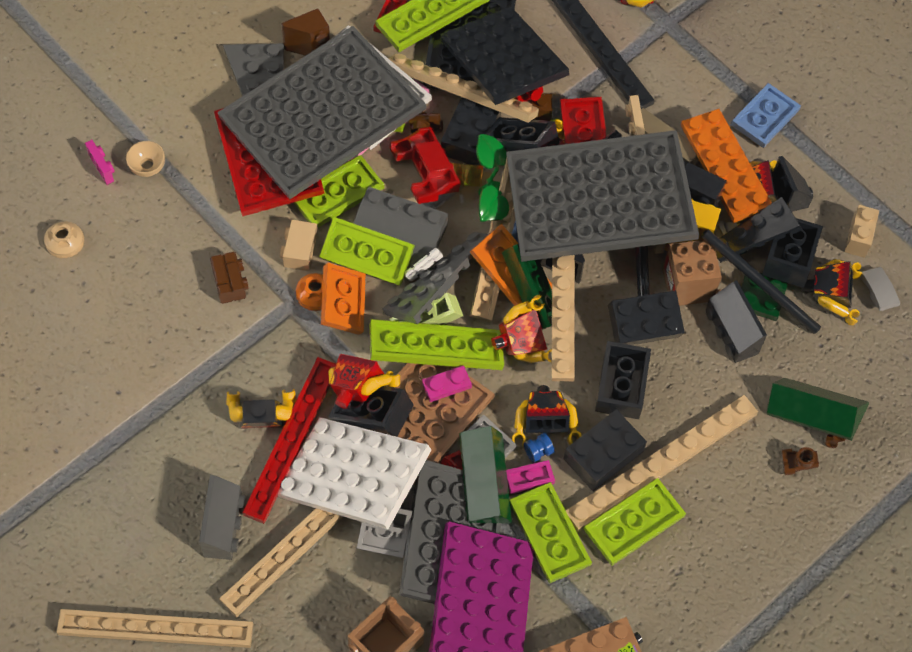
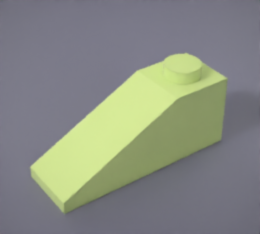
[390,293,463,325]

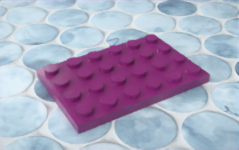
[429,521,534,652]

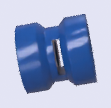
[524,433,555,463]

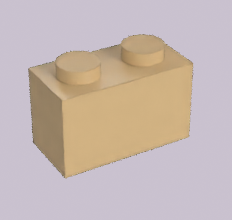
[844,205,879,258]
[280,220,318,271]

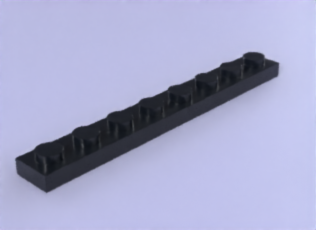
[552,0,654,109]

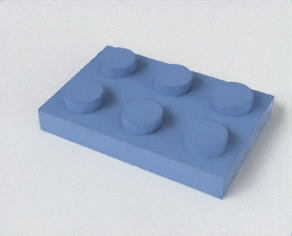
[731,83,801,148]

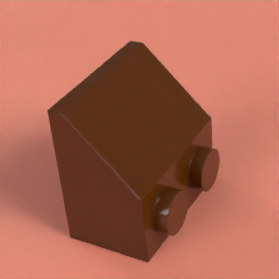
[281,8,330,56]

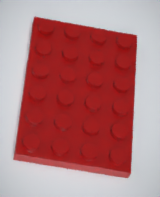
[214,108,325,216]

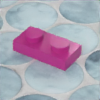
[85,140,115,185]
[422,366,472,402]
[506,460,555,494]

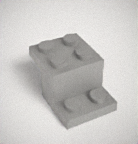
[357,484,415,558]

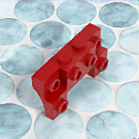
[389,127,461,204]

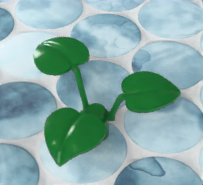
[476,134,509,222]

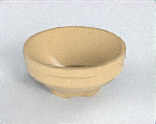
[126,141,165,177]
[44,221,84,258]

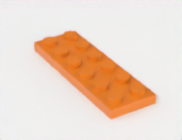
[681,109,772,223]

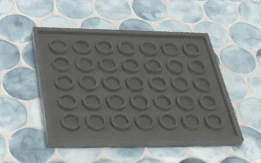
[218,26,427,200]
[506,130,699,262]

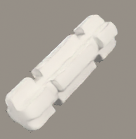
[404,248,443,281]

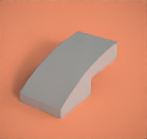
[861,267,900,311]

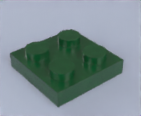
[741,273,788,321]

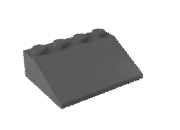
[354,187,448,276]

